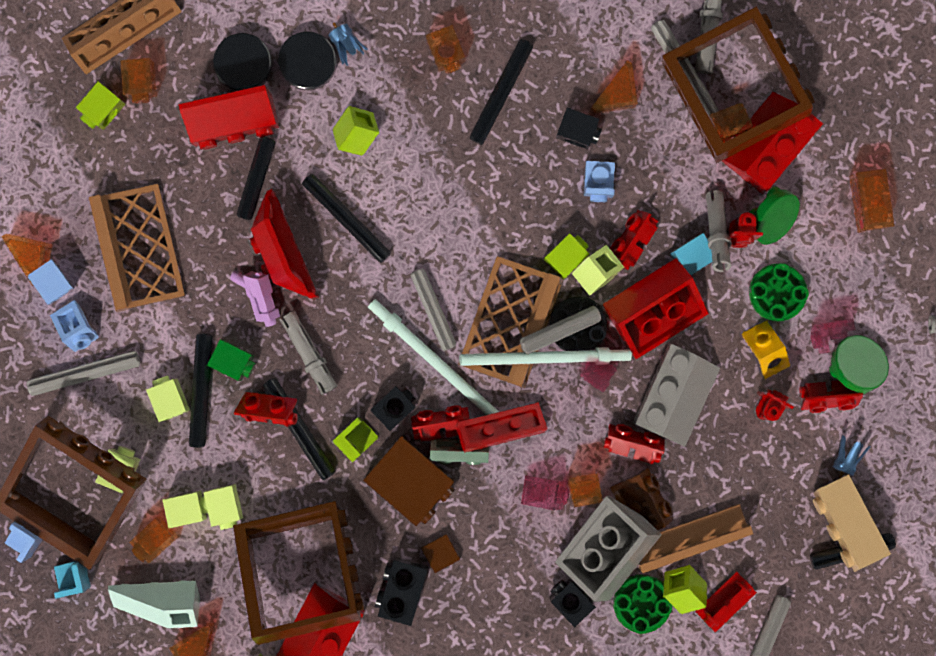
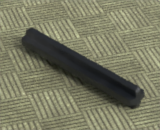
[470,39,533,145]
[302,174,391,263]
[189,333,212,448]
[263,378,335,480]

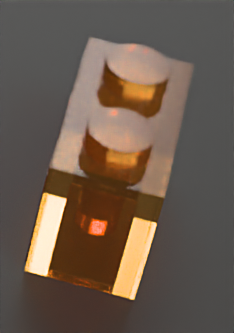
[849,168,895,233]

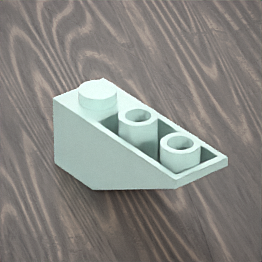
[108,580,200,628]

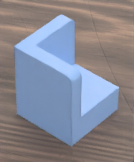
[28,259,74,305]
[5,522,42,563]

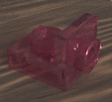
[810,319,856,354]
[578,362,617,393]
[521,475,569,510]

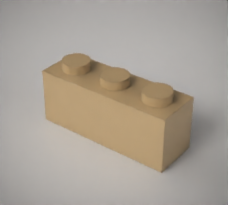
[813,475,891,572]

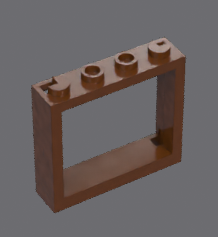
[662,6,815,164]
[0,416,147,570]
[233,501,365,645]

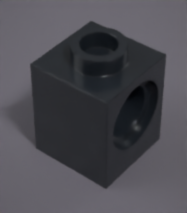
[556,107,602,150]
[370,386,416,431]
[549,579,596,628]

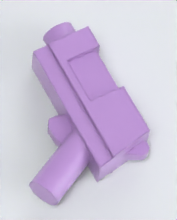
[230,271,280,327]

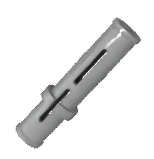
[695,0,723,74]
[705,190,732,272]
[279,311,338,395]

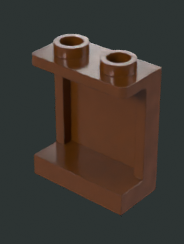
[363,435,455,526]

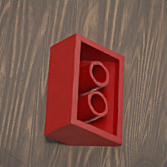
[178,85,279,150]
[722,92,823,194]
[603,258,709,360]
[276,583,365,656]

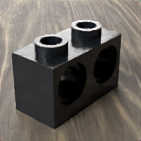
[374,557,428,626]

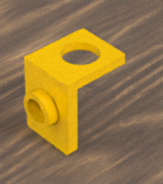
[742,321,790,379]

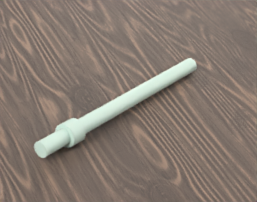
[368,299,499,415]
[459,347,632,366]

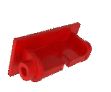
[610,210,658,271]
[729,212,763,248]
[799,381,863,413]
[755,389,794,421]
[234,392,298,427]
[411,405,470,442]
[603,424,665,464]
[695,571,757,633]

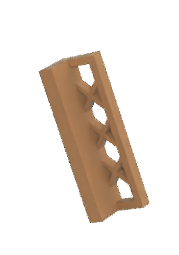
[62,0,182,75]
[638,504,753,573]

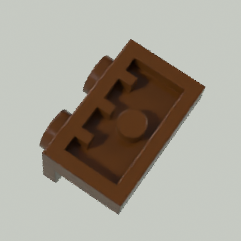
[610,468,673,530]

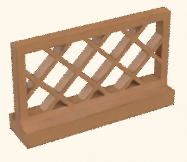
[89,184,185,312]
[458,256,563,388]

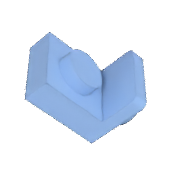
[584,161,615,202]
[50,300,99,352]

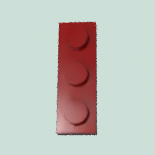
[456,402,548,453]

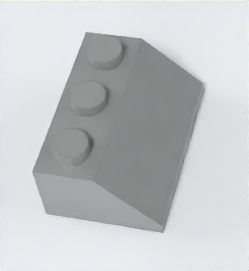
[632,344,720,447]
[555,496,662,602]

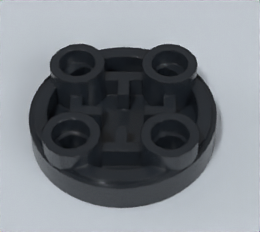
[278,31,337,91]
[213,33,272,91]
[549,296,607,351]

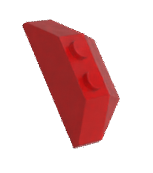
[249,189,319,300]

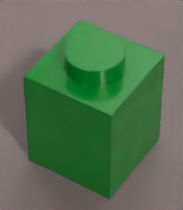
[207,339,256,381]

